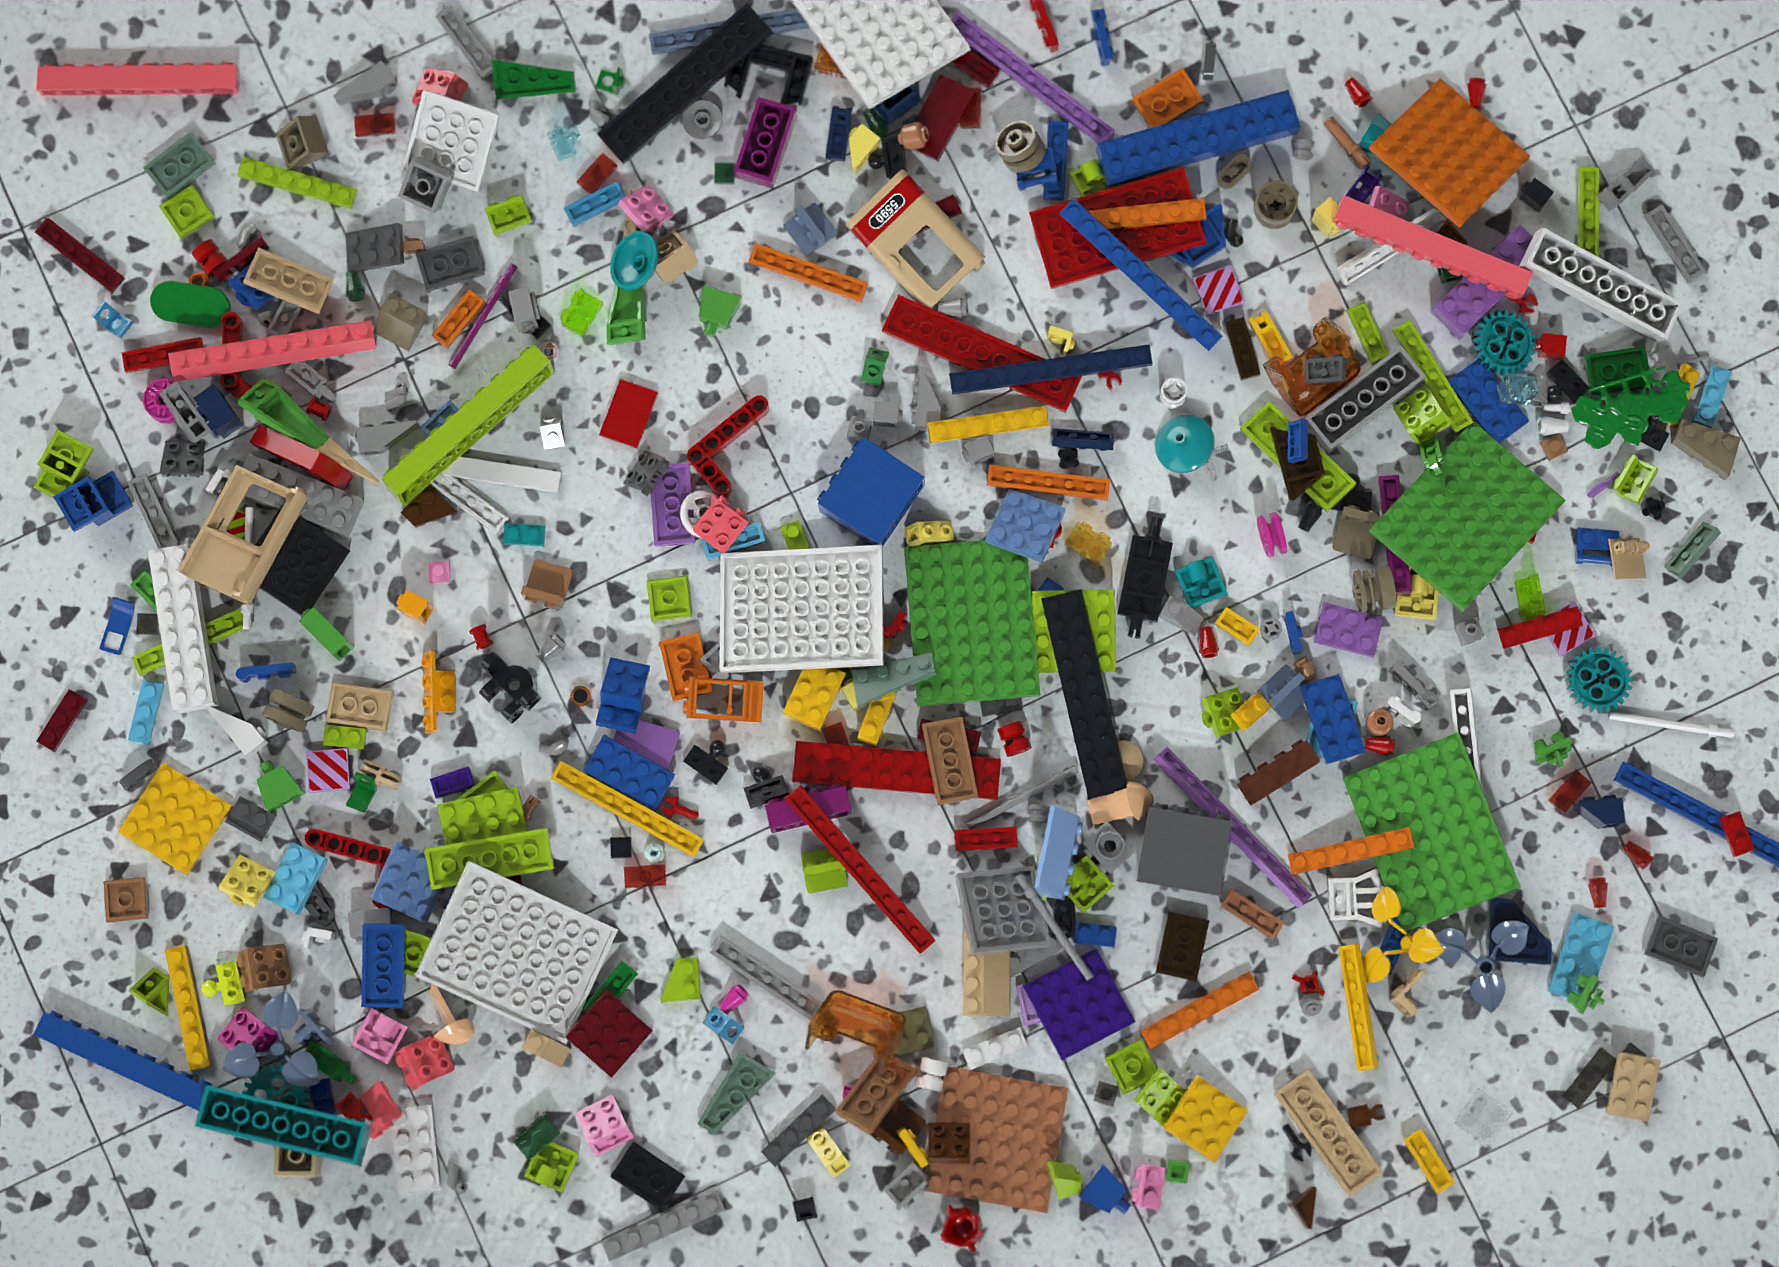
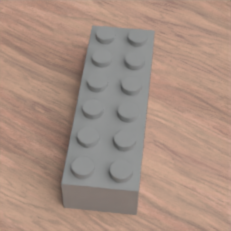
[1305,345,1426,454]
[242,453,364,539]

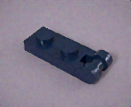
[825,105,853,162]

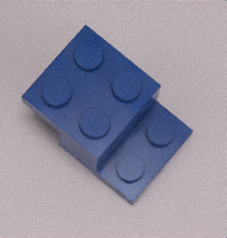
[53,471,133,532]
[596,657,650,734]

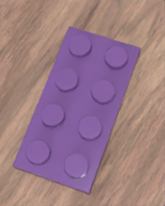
[650,463,695,547]

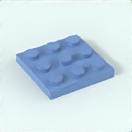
[985,488,1066,563]
[370,841,442,924]

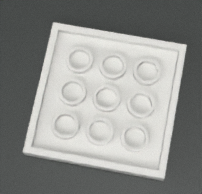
[403,90,501,192]

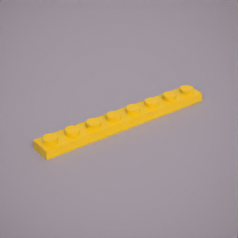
[550,760,704,858]

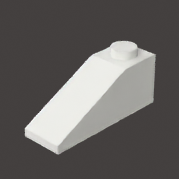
[207,707,268,758]

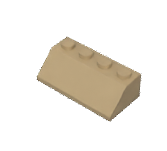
[963,932,1011,1017]

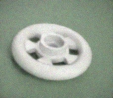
[680,491,715,538]

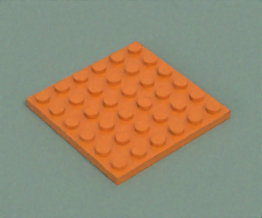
[1368,78,1530,228]

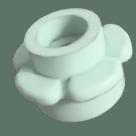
[644,843,665,864]

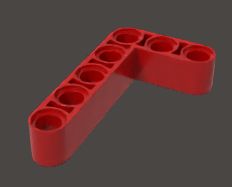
[687,395,769,498]
[249,424,354,491]
[305,829,391,909]

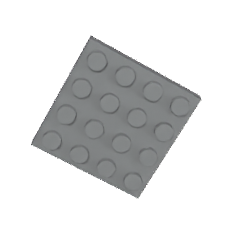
[955,866,1051,955]

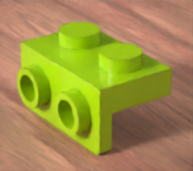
[484,195,532,236]
[1614,454,1659,505]

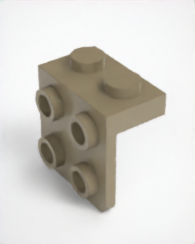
[1332,505,1382,559]

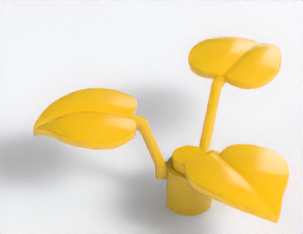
[1362,886,1445,984]

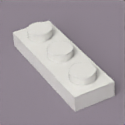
[962,1027,1028,1070]

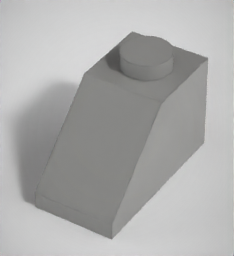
[1159,595,1205,637]

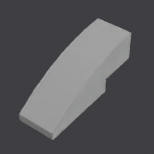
[1597,156,1655,211]

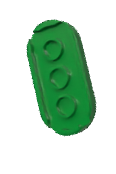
[150,281,231,328]

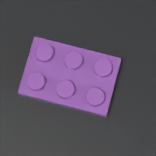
[1313,602,1384,658]

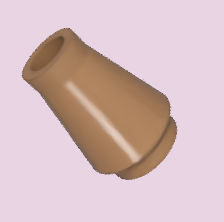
[1293,656,1319,684]

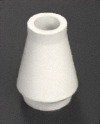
[1536,416,1569,436]

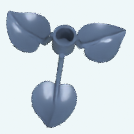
[1435,920,1529,1013]
[223,991,319,1086]

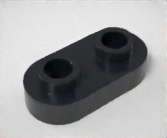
[1053,897,1076,939]

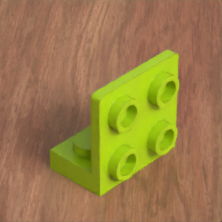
[1393,385,1453,446]

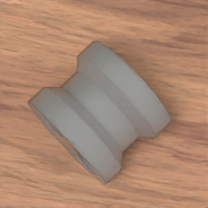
[1293,139,1314,160]
[1260,618,1282,641]
[1028,805,1050,824]

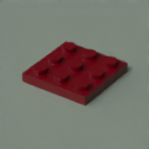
[564,989,653,1078]

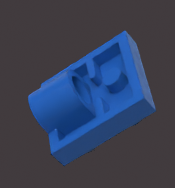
[228,264,276,311]

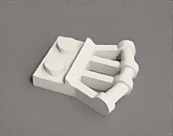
[1327,868,1384,928]

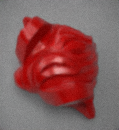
[940,1205,983,1252]

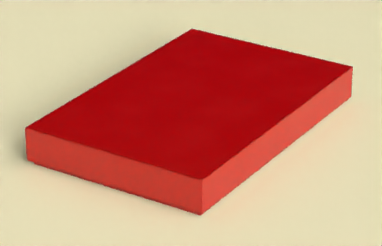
[599,379,659,449]

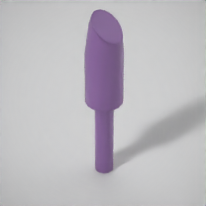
[1587,472,1620,498]

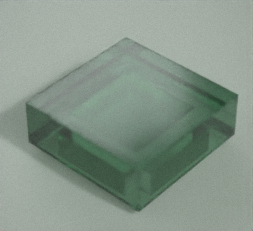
[714,163,735,184]

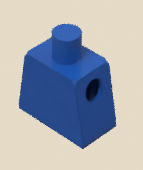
[1079,1165,1132,1214]

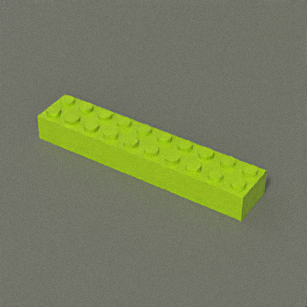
[382,344,554,507]

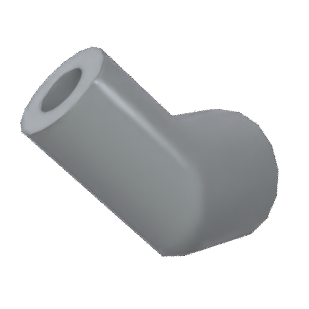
[589,100,610,126]
[237,223,259,250]
[539,736,569,756]

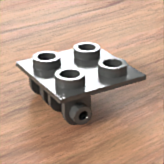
[159,441,206,478]
[623,450,670,496]

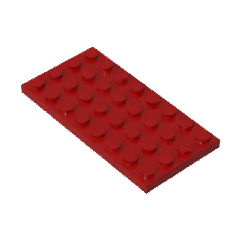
[1029,167,1206,289]

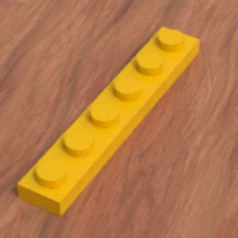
[927,406,1049,444]
[1338,943,1379,1071]
[164,945,212,1071]

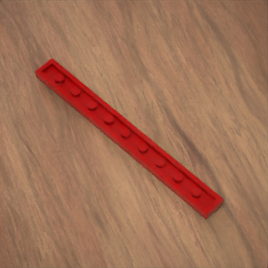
[785,785,936,954]

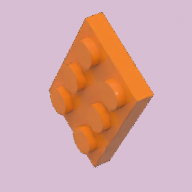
[1131,68,1204,128]
[659,632,713,702]

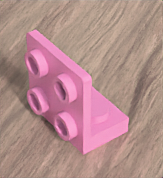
[576,1094,634,1156]
[1131,1164,1165,1210]

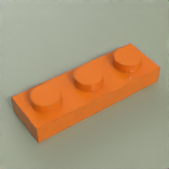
[431,289,486,349]

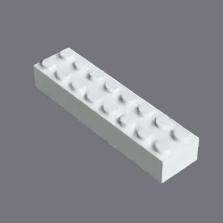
[1519,228,1684,342]
[148,543,218,714]

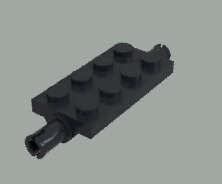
[1117,517,1173,639]

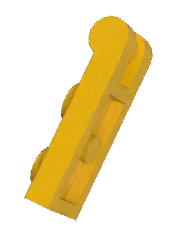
[1247,310,1293,368]

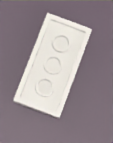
[391,1105,441,1194]

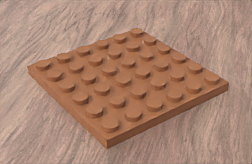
[926,1067,1068,1213]

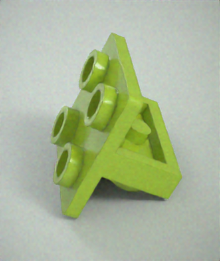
[801,848,848,894]

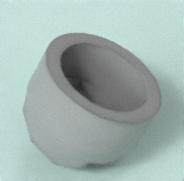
[257,311,274,327]

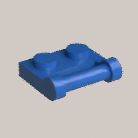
[1016,148,1059,191]
[1575,527,1619,567]

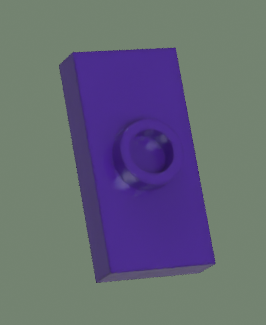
[430,766,475,799]

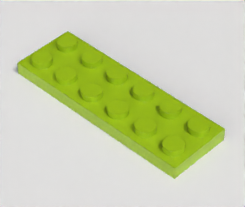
[1240,401,1356,513]
[425,828,555,890]

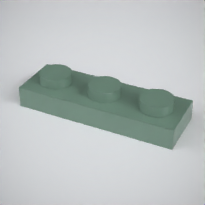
[1665,521,1721,578]

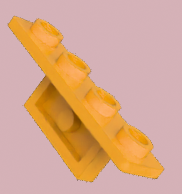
[421,650,456,734]

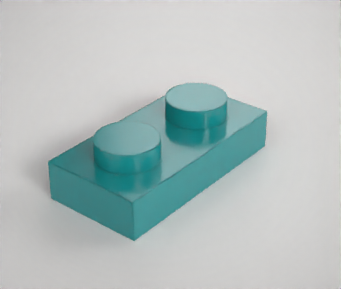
[503,523,546,547]

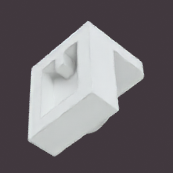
[206,469,232,497]
[302,927,335,949]

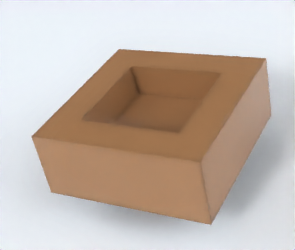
[403,238,426,255]
[1540,434,1568,461]

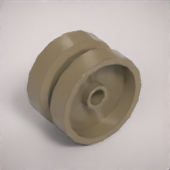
[995,120,1045,173]
[261,689,315,733]

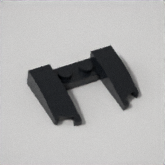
[724,44,814,106]

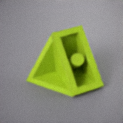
[129,967,170,1017]

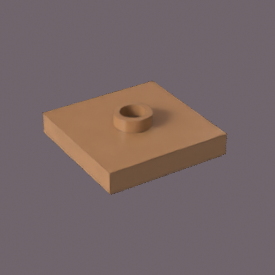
[103,877,149,923]

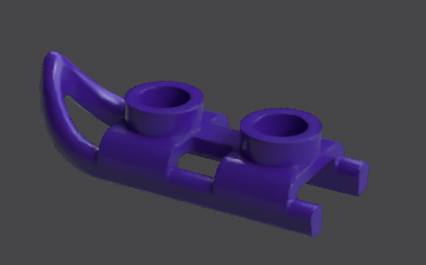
[1345,165,1383,203]

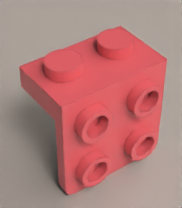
[412,68,468,106]
[693,494,749,553]
[395,1034,455,1091]
[360,1081,402,1140]

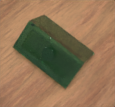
[513,1112,561,1160]

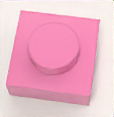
[429,561,450,583]

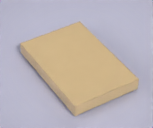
[325,682,394,732]

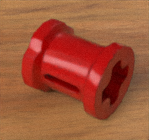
[306,397,332,422]
[469,624,494,650]

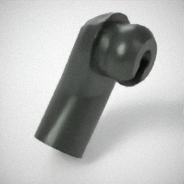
[1225,218,1244,248]

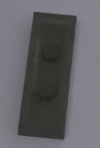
[1562,1047,1616,1109]

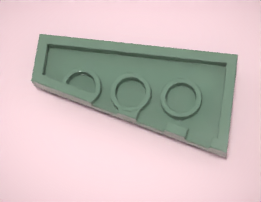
[851,653,936,709]
[697,1052,776,1135]

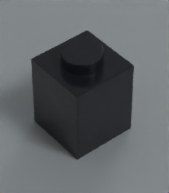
[1520,178,1554,213]

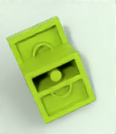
[33,429,94,499]

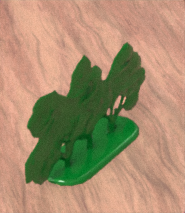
[1571,365,1690,449]

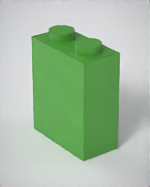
[299,607,354,662]

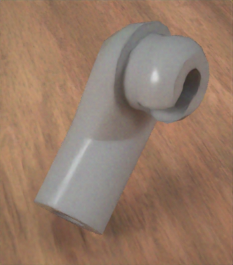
[384,382,409,410]
[447,1165,468,1194]

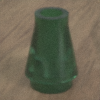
[863,108,889,137]
[346,270,366,302]

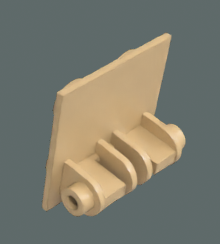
[1608,538,1650,579]

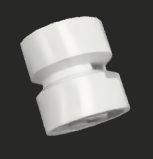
[1160,377,1188,409]
[915,1057,948,1092]

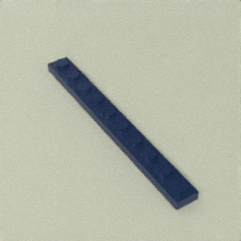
[949,344,1153,395]

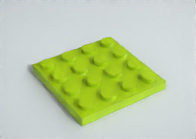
[1032,589,1116,673]
[437,786,528,845]

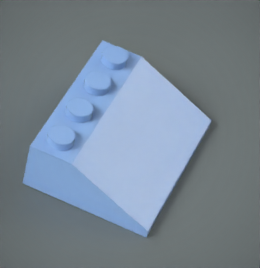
[1034,805,1083,900]

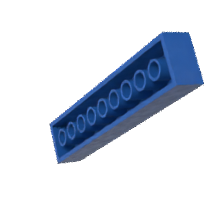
[1095,90,1301,187]

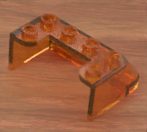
[1263,316,1361,416]

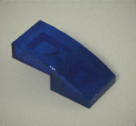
[310,1078,336,1116]

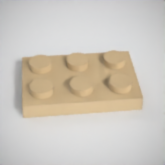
[1606,1051,1661,1122]

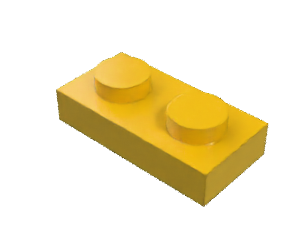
[1214,607,1260,647]
[1230,692,1271,732]
[896,1127,929,1168]

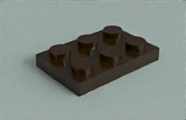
[1155,911,1210,982]

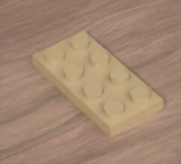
[243,248,334,314]

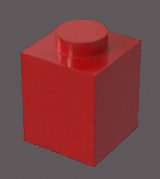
[1535,333,1567,360]

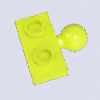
[201,961,246,1007]

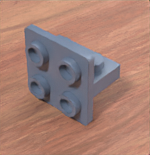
[783,203,838,256]
[1257,664,1305,721]
[293,1008,335,1046]

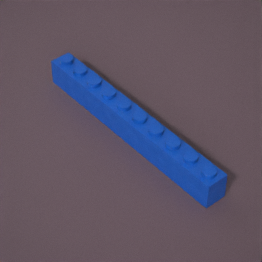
[1060,198,1223,351]
[33,1010,223,1111]

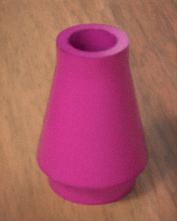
[719,984,749,1014]

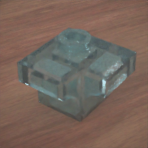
[547,125,580,162]
[1496,374,1539,405]

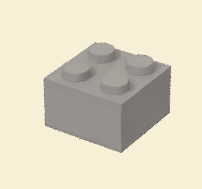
[398,156,455,213]

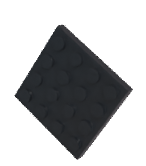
[255,505,350,616]

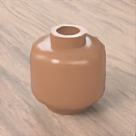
[898,122,929,150]
[1365,709,1394,737]

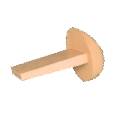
[1087,781,1154,825]
[429,984,475,1044]

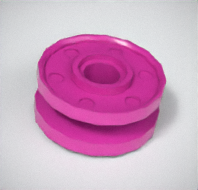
[143,378,188,424]
[1257,512,1287,558]

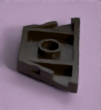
[1270,427,1325,503]

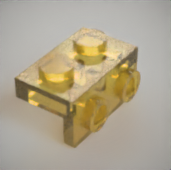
[1064,522,1112,567]

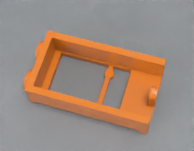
[683,677,764,722]

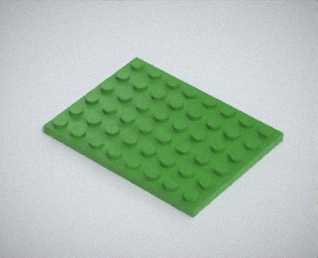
[1369,422,1566,612]
[904,540,1041,706]
[1343,732,1521,931]

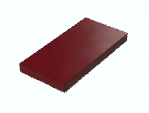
[913,74,976,162]

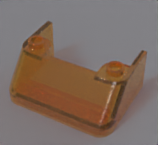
[805,990,906,1078]

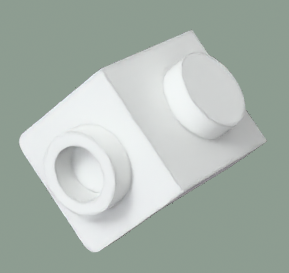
[540,416,564,449]

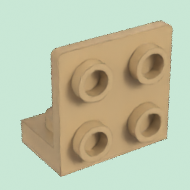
[1389,969,1427,1018]

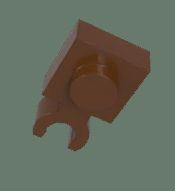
[1346,1104,1385,1129]

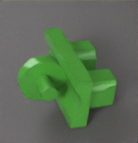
[1534,731,1572,768]
[1567,974,1605,1015]

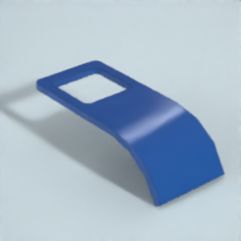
[100,597,135,655]

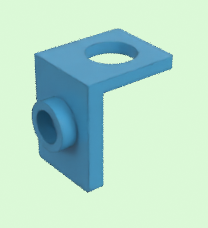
[92,301,133,338]
[703,1006,744,1044]

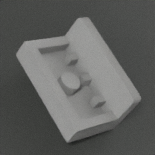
[883,1161,931,1210]

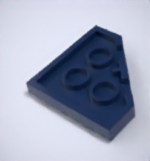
[1487,898,1552,965]

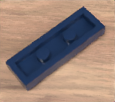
[1052,428,1114,451]

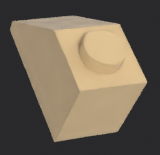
[522,1029,571,1068]

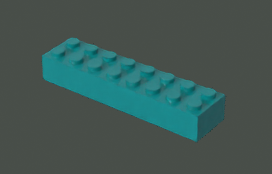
[195,1085,372,1167]

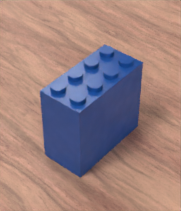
[817,437,925,546]

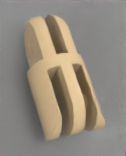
[360,759,402,790]

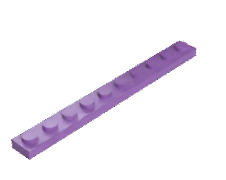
[951,12,1116,144]
[1153,747,1312,909]

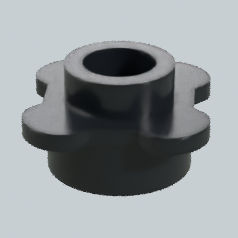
[1058,448,1079,469]
[1642,497,1665,520]

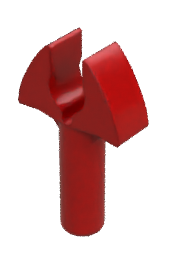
[1505,292,1538,314]
[660,796,699,820]

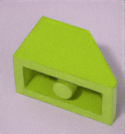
[1047,1161,1084,1200]

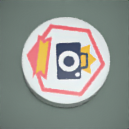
[539,341,560,363]

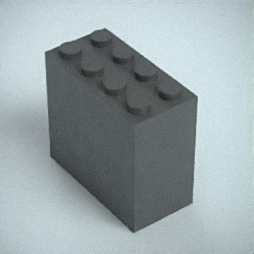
[1137,803,1234,896]

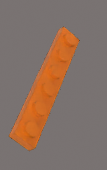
[1089,198,1206,230]
[748,243,869,303]
[987,464,1110,501]
[1288,827,1415,875]
[1140,971,1260,1049]

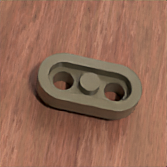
[1217,154,1252,189]

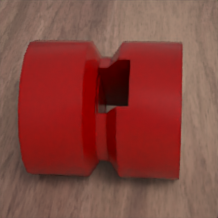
[192,239,227,278]
[997,721,1032,757]

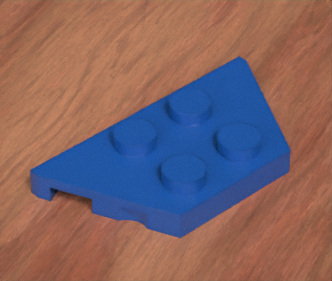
[1169,203,1226,269]

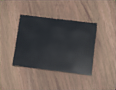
[610,1141,686,1212]

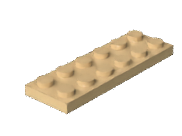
[1274,1069,1384,1197]

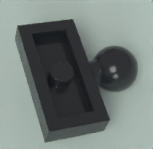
[868,135,908,179]
[1546,359,1590,403]
[1641,415,1670,452]
[1331,473,1372,512]
[683,740,729,785]
[744,766,789,809]

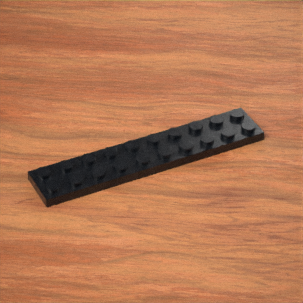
[597,3,773,165]
[1041,589,1127,799]

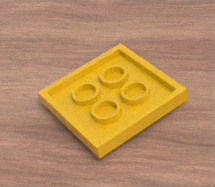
[1162,1075,1248,1163]

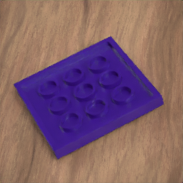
[1023,948,1135,1061]

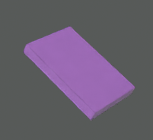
[614,720,680,770]

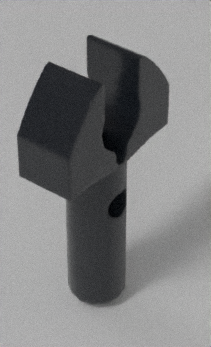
[1282,1124,1312,1161]

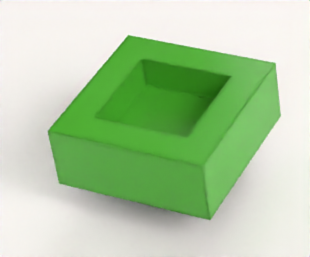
[1166,1160,1190,1184]

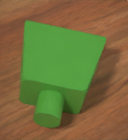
[699,285,741,337]
[257,760,305,813]

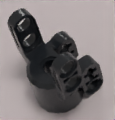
[479,651,542,724]

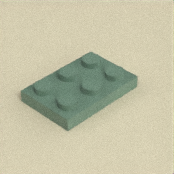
[143,131,216,199]

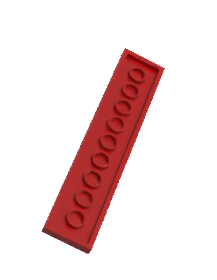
[882,294,1082,413]
[792,741,1001,800]

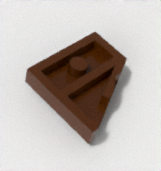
[400,484,458,528]

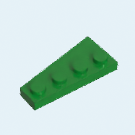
[492,60,576,100]

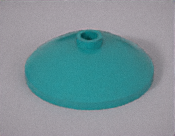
[610,231,659,290]
[1155,415,1215,473]

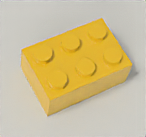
[783,668,846,732]

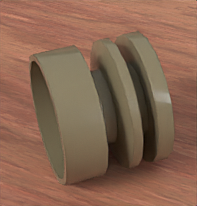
[1254,181,1298,229]
[1352,566,1397,614]

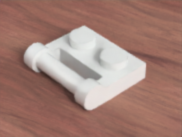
[1382,696,1422,728]

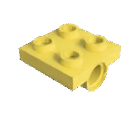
[1394,574,1439,621]
[219,854,276,907]

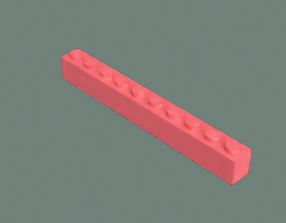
[36,62,240,96]
[1332,195,1533,299]
[168,320,376,382]

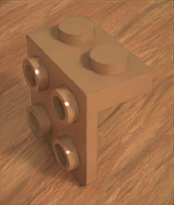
[521,559,573,609]
[237,944,292,993]

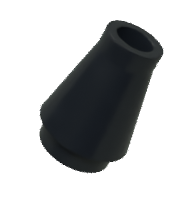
[1298,501,1323,533]

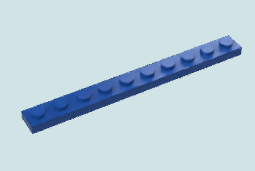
[1613,761,1779,868]

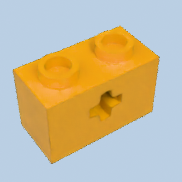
[397,590,434,625]

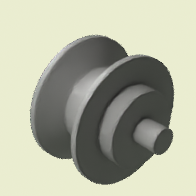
[1299,993,1322,1016]

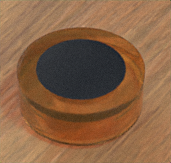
[570,686,591,707]

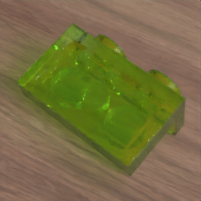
[560,288,603,338]
[1514,574,1546,621]

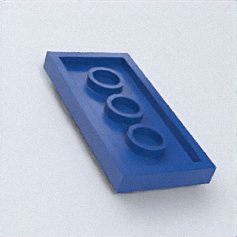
[1448,358,1529,444]
[1299,674,1366,765]
[584,734,676,811]
[361,923,406,1008]

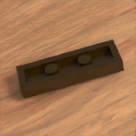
[1224,317,1261,381]

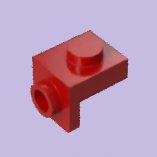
[884,610,908,638]

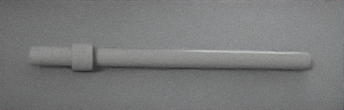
[966,766,1079,829]
[1015,873,1093,980]

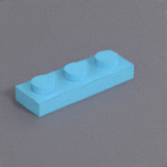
[1692,365,1732,428]
[701,522,766,561]
[128,680,164,745]

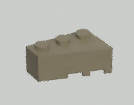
[1671,419,1741,481]

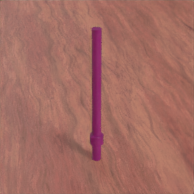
[448,263,517,370]

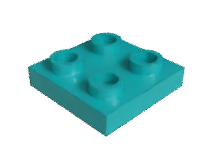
[1174,557,1228,608]

